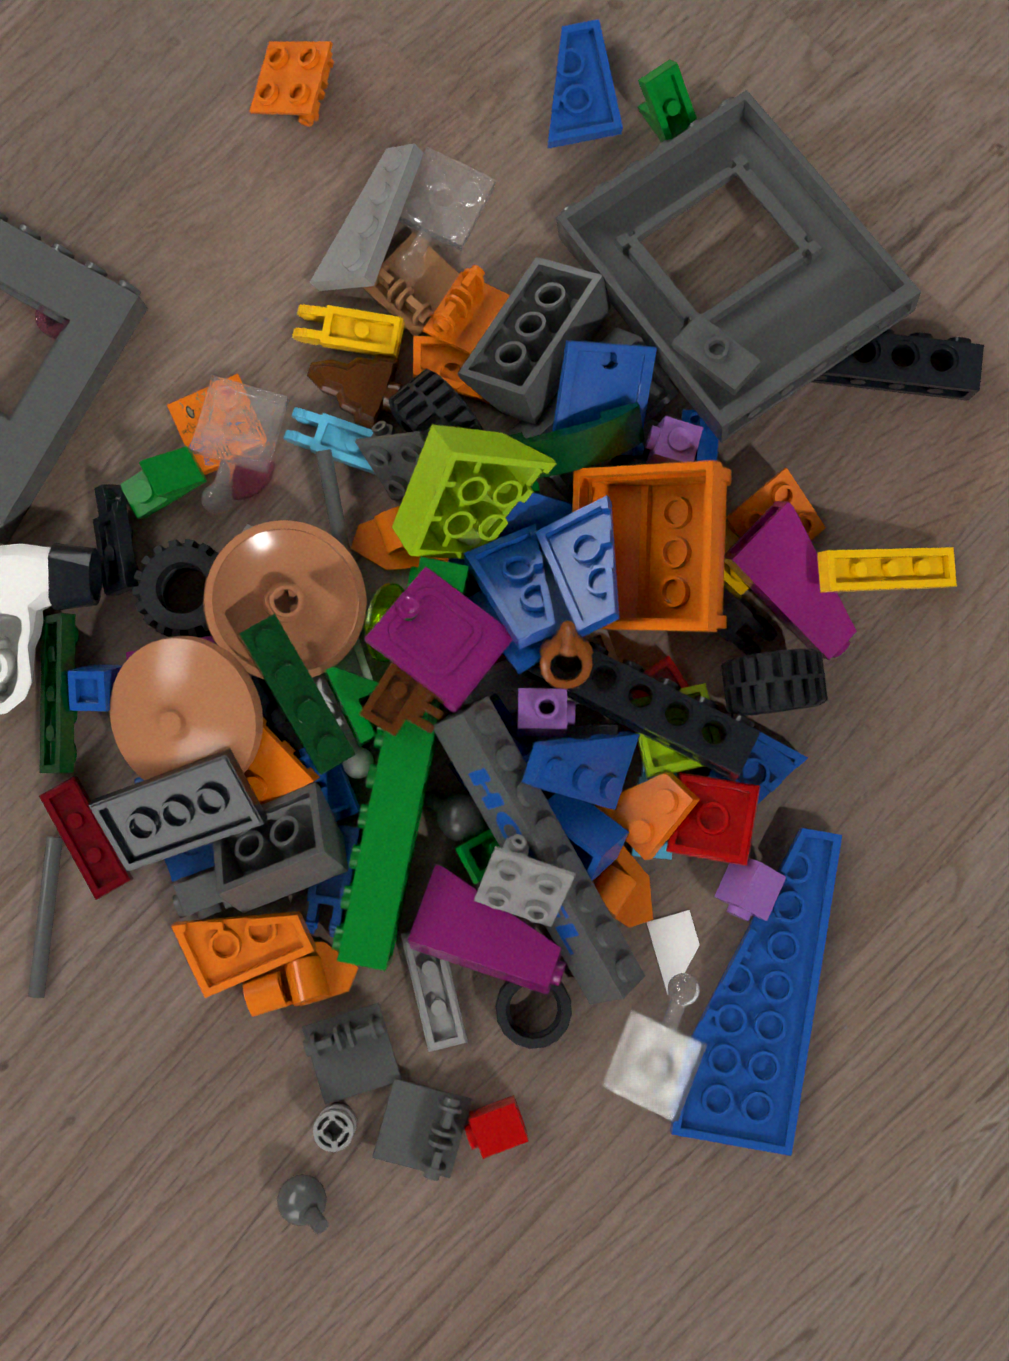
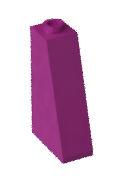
[724,501,857,660]
[408,864,566,995]

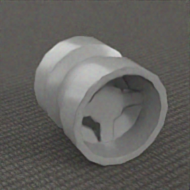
[313,1103,357,1152]

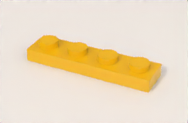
[817,547,957,593]

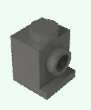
[172,870,233,920]

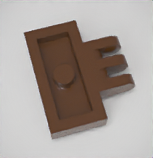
[359,662,445,737]

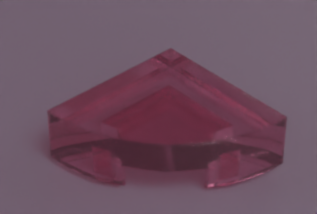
[232,459,275,500]

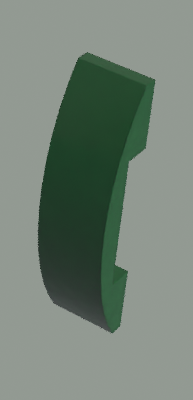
[509,402,645,478]

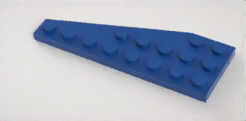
[670,828,842,1156]

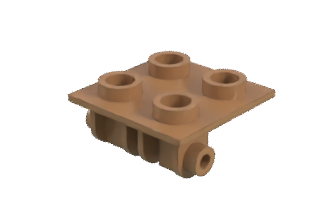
[362,232,459,336]

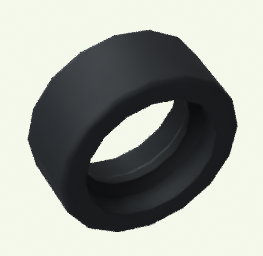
[496,981,572,1049]

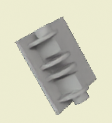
[474,834,575,927]

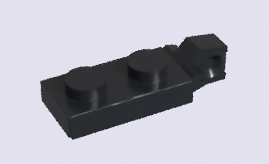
[93,484,139,596]

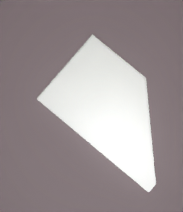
[647,910,700,995]

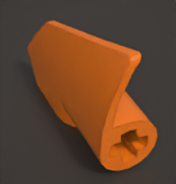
[351,506,449,570]
[592,845,653,928]
[243,942,359,1017]

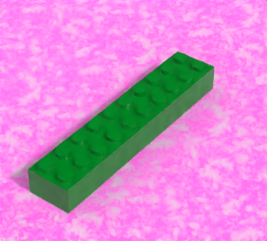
[332,556,470,971]

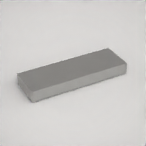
[401,931,468,1052]

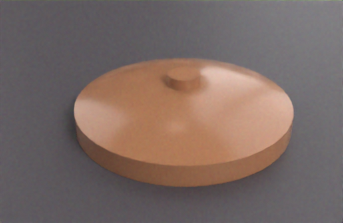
[203,520,367,679]
[110,636,263,780]

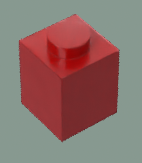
[464,1095,529,1159]

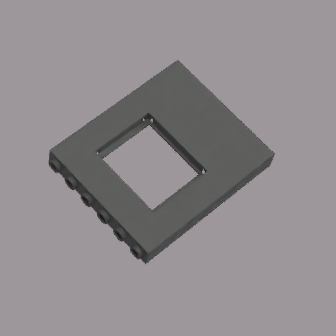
[556,90,921,443]
[0,212,148,545]

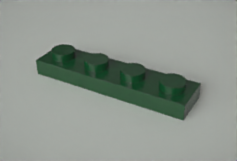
[39,613,78,774]
[238,614,356,775]

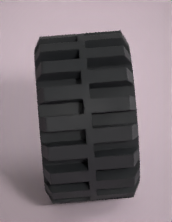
[388,369,484,440]
[133,539,219,637]
[721,648,828,716]

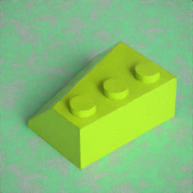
[392,425,556,559]

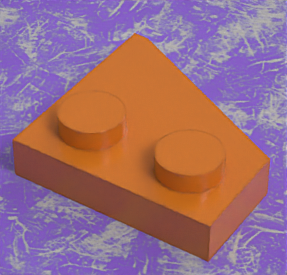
[595,772,700,860]

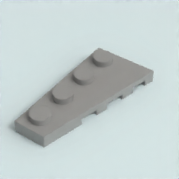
[309,143,424,291]

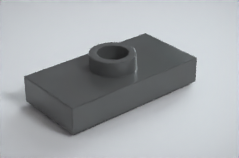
[672,313,761,396]

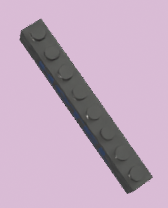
[434,696,645,1004]

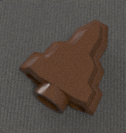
[307,354,403,429]

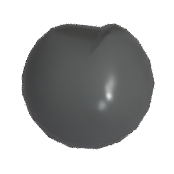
[424,791,485,842]
[277,1174,328,1234]

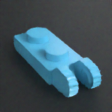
[283,407,376,475]

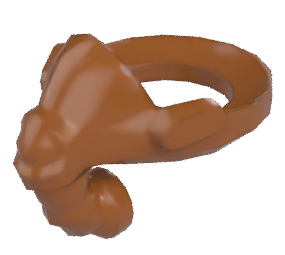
[539,620,593,689]

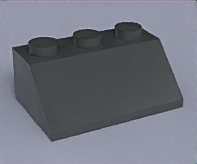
[213,782,349,913]

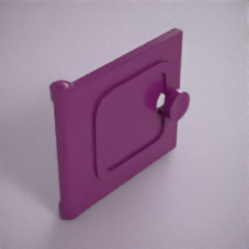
[364,566,512,712]

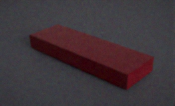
[39,776,133,900]

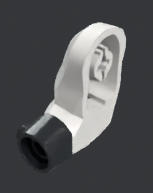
[0,543,102,714]

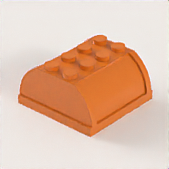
[572,460,732,632]

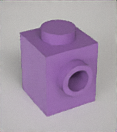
[645,416,703,464]
[518,688,575,737]
[714,858,786,921]

